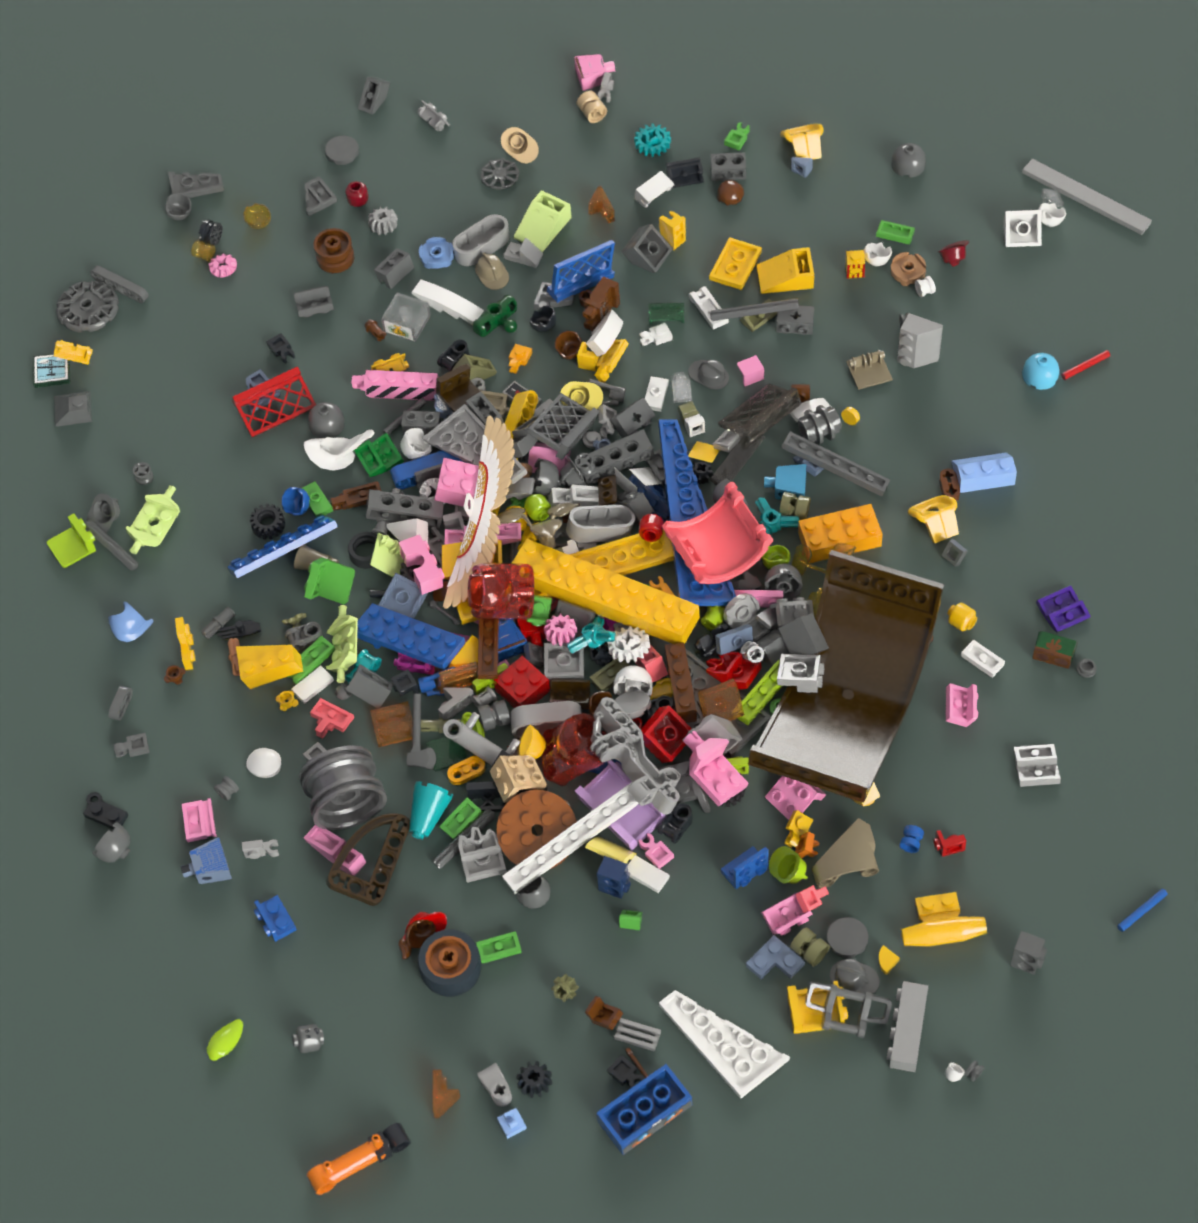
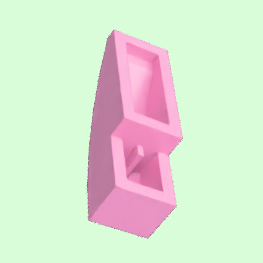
[304,825,366,876]

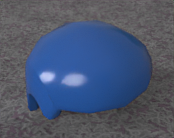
[282,487,310,516]

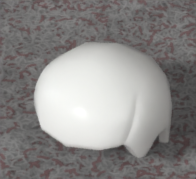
[1038,203,1066,227]
[864,242,892,267]

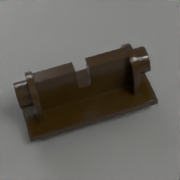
[598,475,617,506]

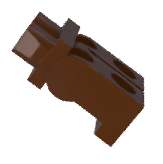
[583,276,620,331]

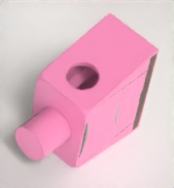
[574,54,615,91]

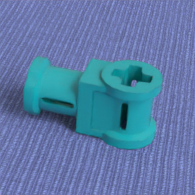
[345,649,382,684]

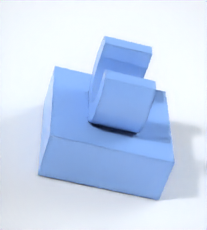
[497,1108,526,1139]

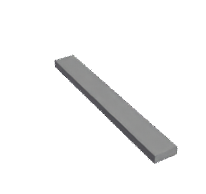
[1022,159,1152,235]

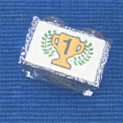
[381,293,431,342]

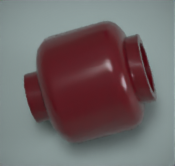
[345,181,369,207]

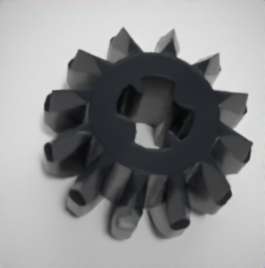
[516,1061,553,1098]

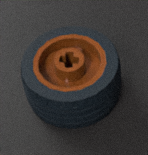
[418,929,481,997]

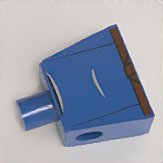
[498,616,527,662]

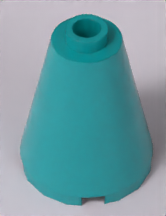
[409,781,453,840]

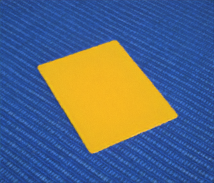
[688,441,719,463]

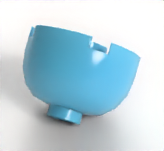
[1022,353,1060,390]

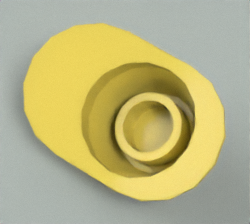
[561,382,603,411]

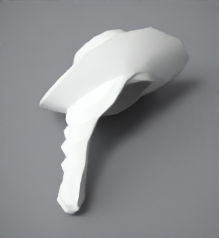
[304,429,374,471]

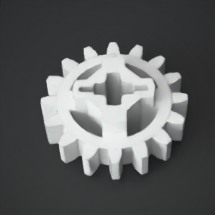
[607,626,651,663]

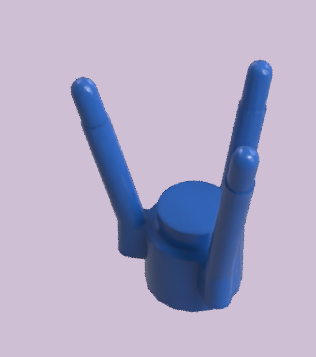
[418,667,455,696]

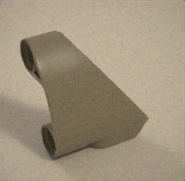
[812,818,879,888]

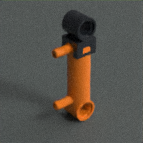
[307,1123,411,1195]

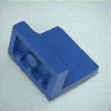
[721,846,769,889]

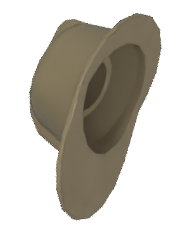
[475,252,509,290]

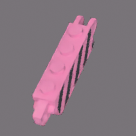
[352,370,438,401]

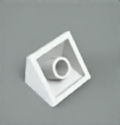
[1003,210,1041,247]

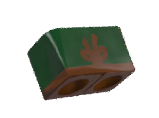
[1032,631,1078,669]

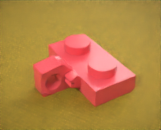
[310,699,354,739]

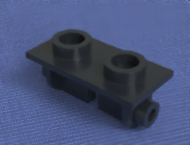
[694,623,729,657]

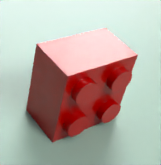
[494,656,550,708]
[641,705,692,763]

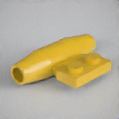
[901,892,987,946]

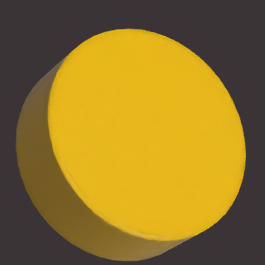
[841,407,860,425]

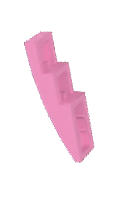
[444,523,521,545]

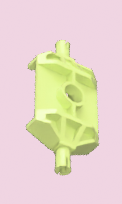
[126,485,180,555]
[326,605,358,683]

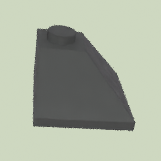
[54,391,92,427]

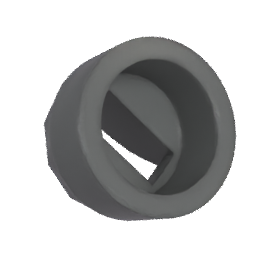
[335,683,352,700]

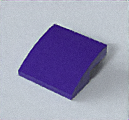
[1036,585,1091,633]

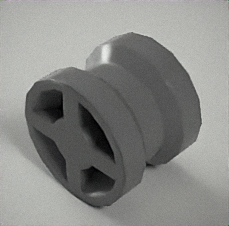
[575,453,595,477]
[132,462,154,485]
[214,776,239,801]

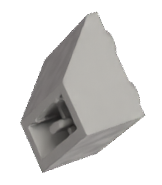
[683,714,742,756]

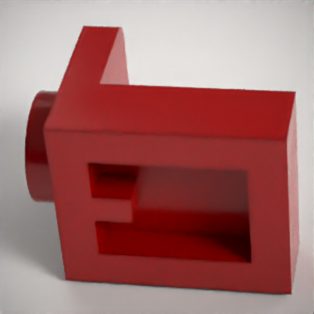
[933,830,966,857]

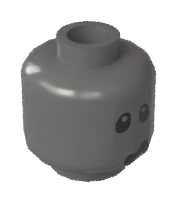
[292,1024,324,1053]

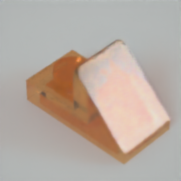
[588,186,615,223]
[433,1070,460,1118]

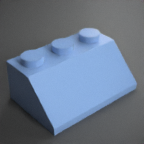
[951,453,1017,493]

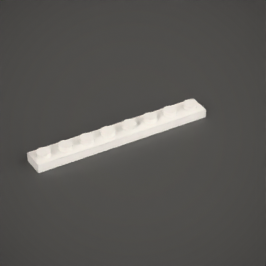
[502,782,638,894]

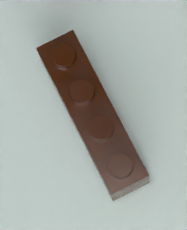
[665,642,697,723]

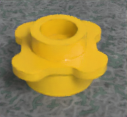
[276,691,298,711]

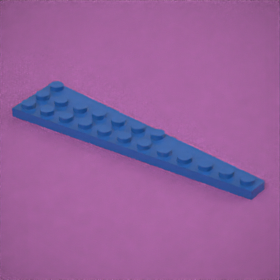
[658,419,736,606]

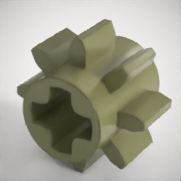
[551,974,579,1002]

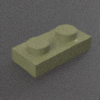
[590,658,630,692]

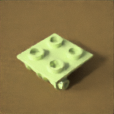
[370,533,405,577]

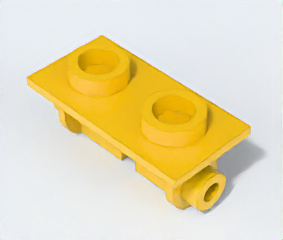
[54,340,93,365]
[371,353,409,372]

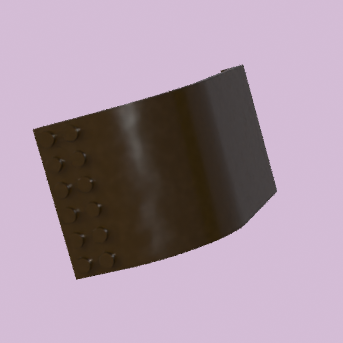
[748,550,945,803]

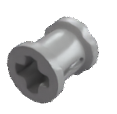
[471,686,497,707]

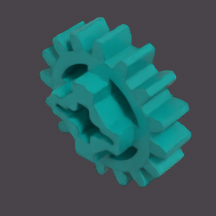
[634,124,671,157]

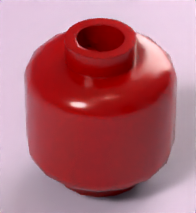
[639,514,664,542]

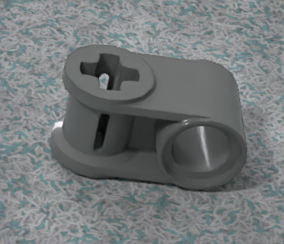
[285,622,324,652]

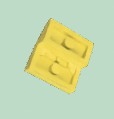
[585,837,637,864]

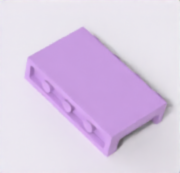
[575,760,666,851]

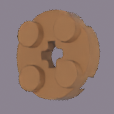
[891,252,926,286]

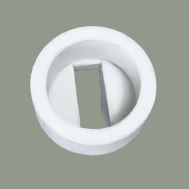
[945,1063,965,1082]

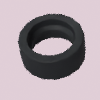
[348,531,377,569]

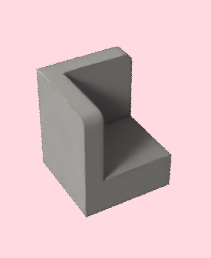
[442,511,465,530]

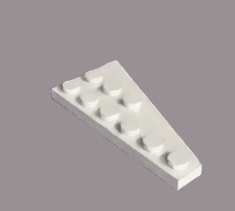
[659,990,790,1099]

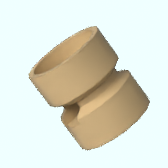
[577,91,607,123]

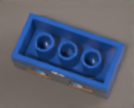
[596,1064,692,1155]

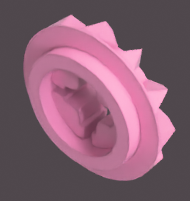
[209,253,237,277]

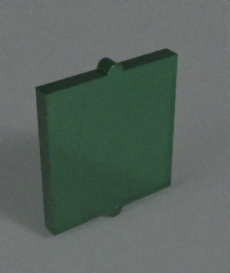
[426,734,467,772]

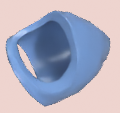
[108,601,154,642]

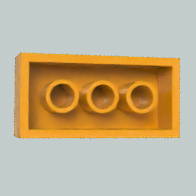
[798,504,883,563]

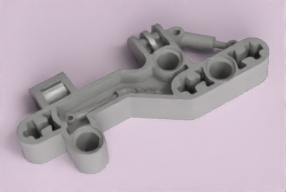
[590,697,681,814]

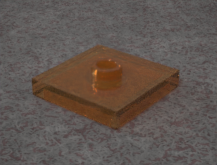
[698,679,745,720]

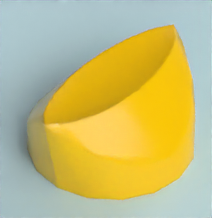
[518,725,546,759]

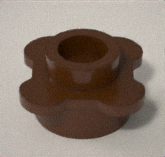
[164,665,186,685]

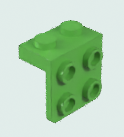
[304,557,355,604]

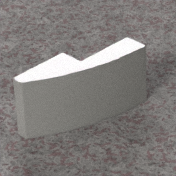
[505,478,535,500]

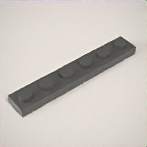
[781,432,890,496]

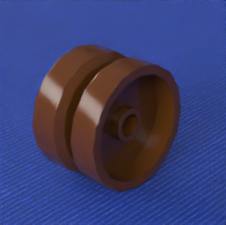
[313,228,355,273]

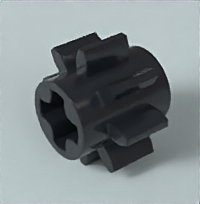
[692,461,713,485]
[590,642,613,666]

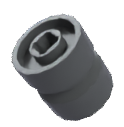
[477,699,511,732]

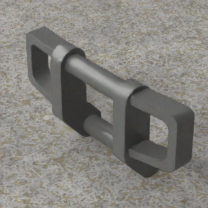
[805,982,892,1038]

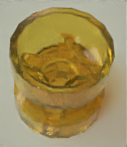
[191,240,215,262]

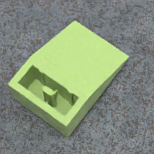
[514,190,571,252]

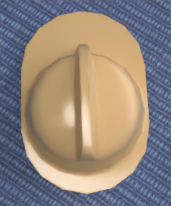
[501,127,539,163]

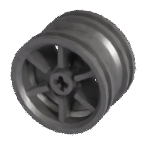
[299,745,387,830]

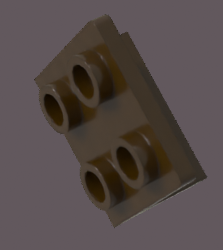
[436,364,480,412]

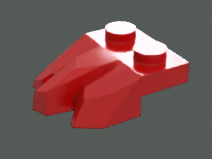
[706,652,762,689]

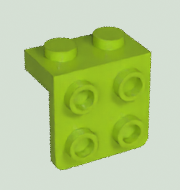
[47,513,96,568]

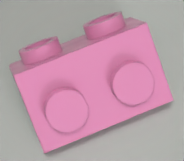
[946,684,978,727]
[761,892,812,936]

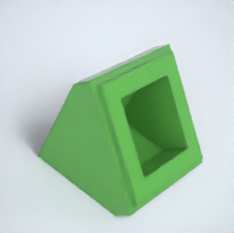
[619,910,643,930]

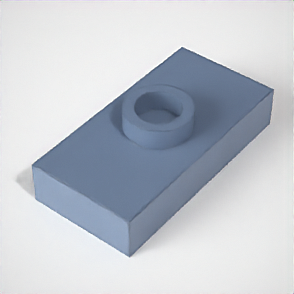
[715,624,753,655]

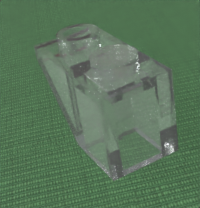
[670,372,692,403]

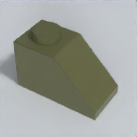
[452,354,497,380]

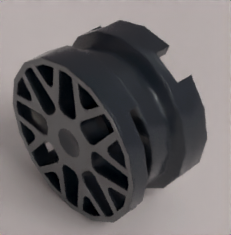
[198,219,223,246]

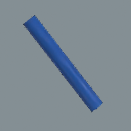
[1117,889,1168,932]

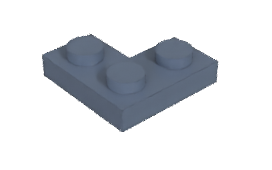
[746,935,805,979]

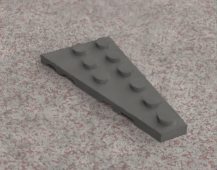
[685,648,771,758]

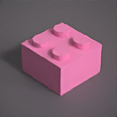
[434,458,479,508]

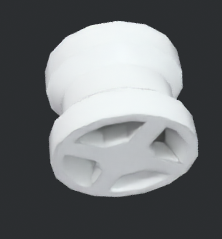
[915,276,935,297]

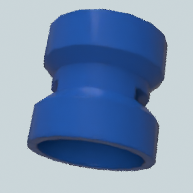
[899,825,924,853]

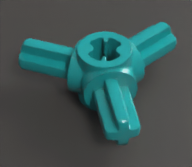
[755,497,800,534]
[567,616,616,653]

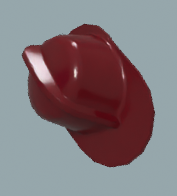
[937,240,970,267]

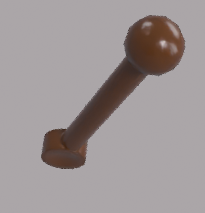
[625,1047,648,1078]

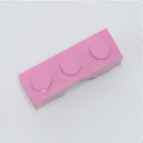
[399,534,445,595]

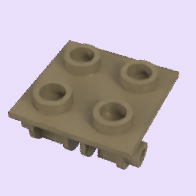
[846,350,893,390]

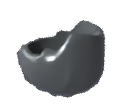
[516,876,551,909]

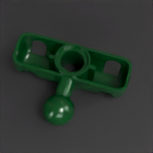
[473,295,517,337]

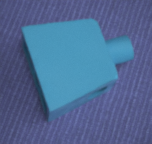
[764,464,807,500]

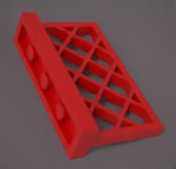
[232,366,316,438]

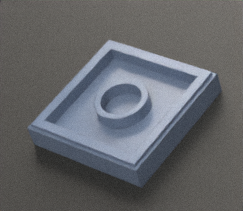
[378,573,428,619]

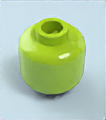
[524,494,551,522]

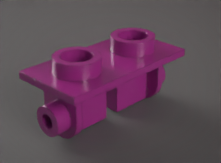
[394,652,435,675]

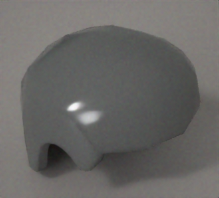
[165,193,192,220]

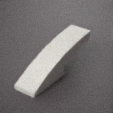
[411,280,484,325]

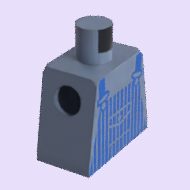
[181,837,232,884]

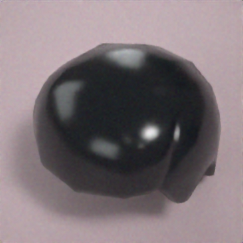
[530,305,556,332]

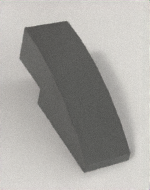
[512,415,546,458]

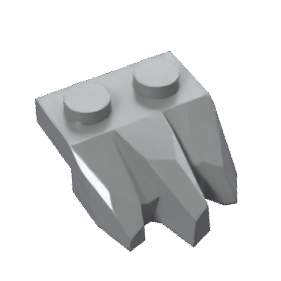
[458,827,506,883]

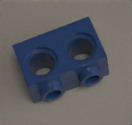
[597,856,631,899]

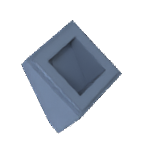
[791,157,813,178]

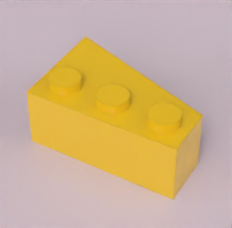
[236,645,303,689]

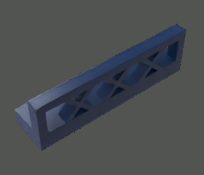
[629,473,669,523]

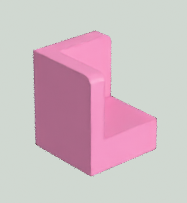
[737,356,764,386]

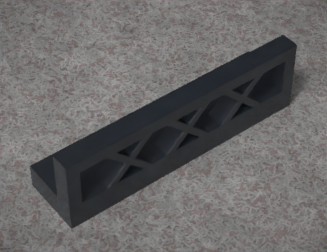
[466,778,548,813]

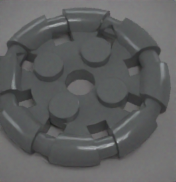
[56,281,119,333]

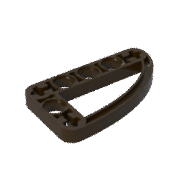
[326,813,410,906]

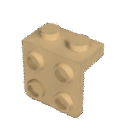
[490,756,547,803]

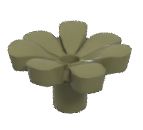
[282,613,307,627]

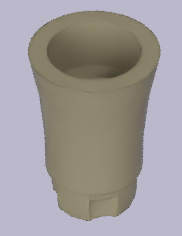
[294,544,339,571]

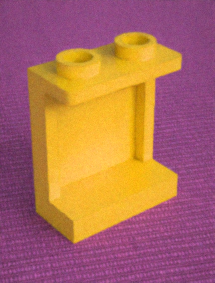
[787,980,848,1034]

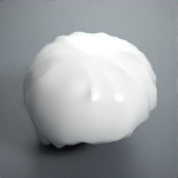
[400,428,432,460]

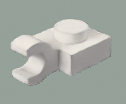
[640,323,673,346]

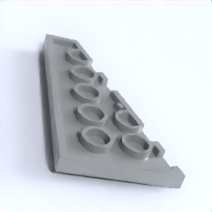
[422,404,528,484]

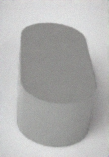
[453,215,510,266]
[566,505,635,543]
[510,701,583,739]

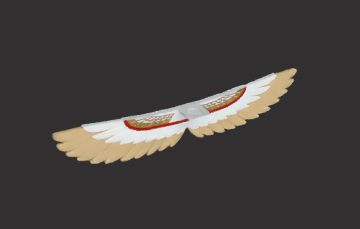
[443,416,515,609]

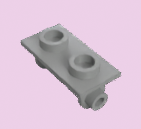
[418,100,450,131]

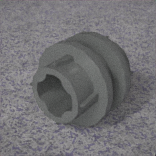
[798,405,841,445]

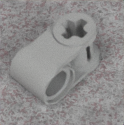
[477,1063,512,1107]

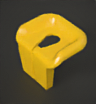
[780,124,823,159]
[908,495,959,543]

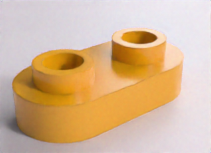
[447,756,486,785]

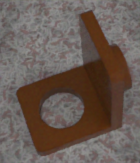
[791,384,810,403]

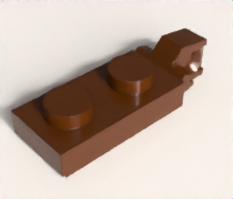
[330,481,381,511]

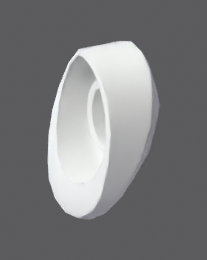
[246,748,282,778]

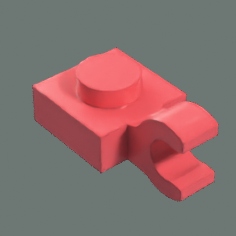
[795,885,829,913]

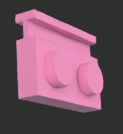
[182,798,216,842]

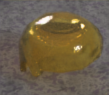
[243,203,271,230]

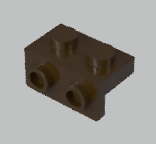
[549,679,590,710]

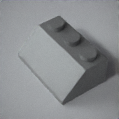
[897,313,943,368]

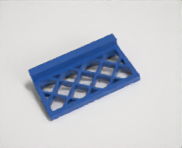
[547,240,615,303]

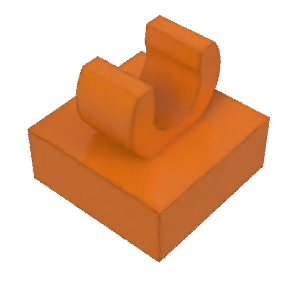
[795,832,819,858]

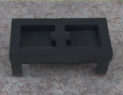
[666,157,704,188]

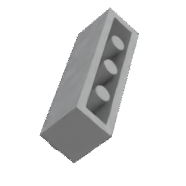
[887,981,928,1072]

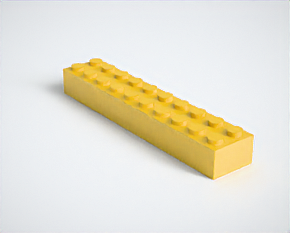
[509,539,700,644]

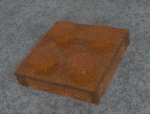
[370,701,413,747]

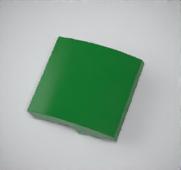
[354,432,405,477]

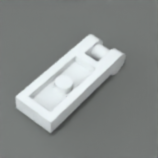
[688,286,728,330]

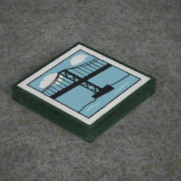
[33,354,71,388]

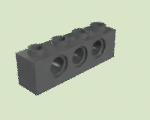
[582,429,654,486]
[365,490,443,529]

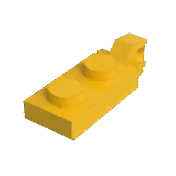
[595,339,629,382]

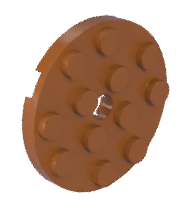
[496,790,577,869]

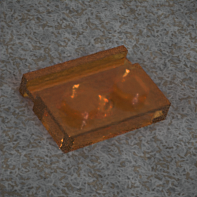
[438,662,478,694]

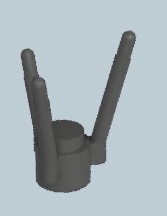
[587,379,626,406]

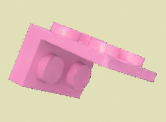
[765,776,826,820]

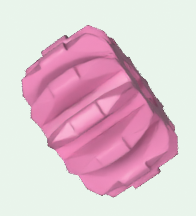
[544,613,577,647]

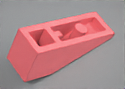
[634,645,668,683]

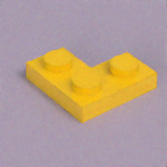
[175,617,196,670]

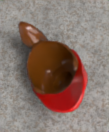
[398,912,447,960]

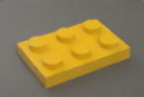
[709,237,762,290]

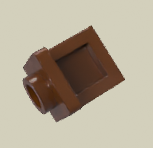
[585,996,623,1030]

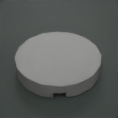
[723,593,760,629]
[614,691,651,719]

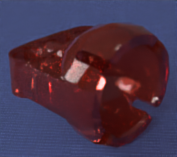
[467,563,534,620]
[542,713,606,786]

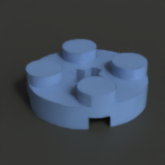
[419,237,454,269]

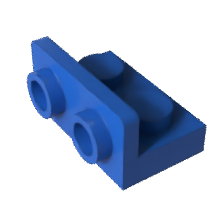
[253,895,297,942]

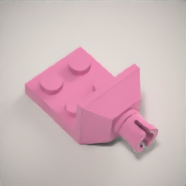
[683,731,749,806]

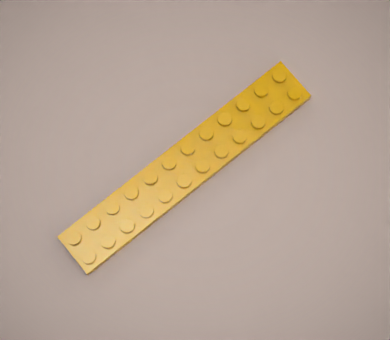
[456,530,674,625]

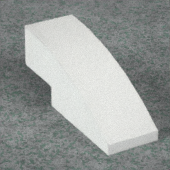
[586,309,623,357]
[548,484,599,507]

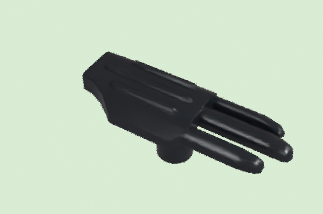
[217,620,261,639]

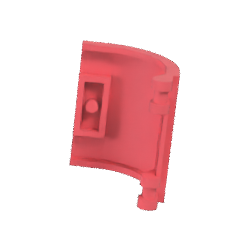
[662,482,773,584]

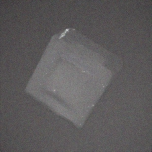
[1041,189,1064,207]

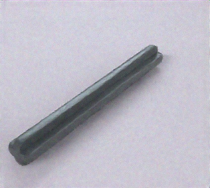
[710,298,799,321]

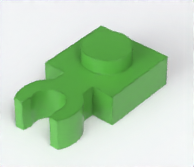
[724,122,750,151]

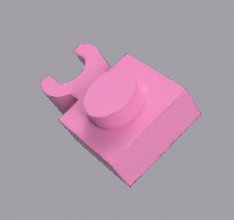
[639,833,674,869]

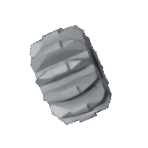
[368,207,398,235]

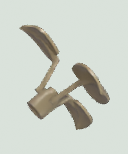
[497,503,579,548]

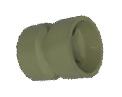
[779,492,811,520]
[790,927,830,967]

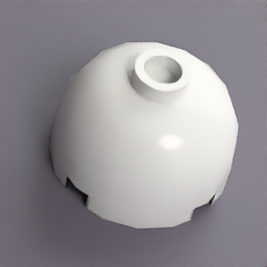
[613,665,653,697]

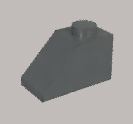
[358,76,390,114]

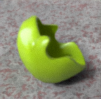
[761,545,791,569]

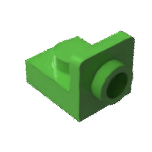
[527,595,552,626]

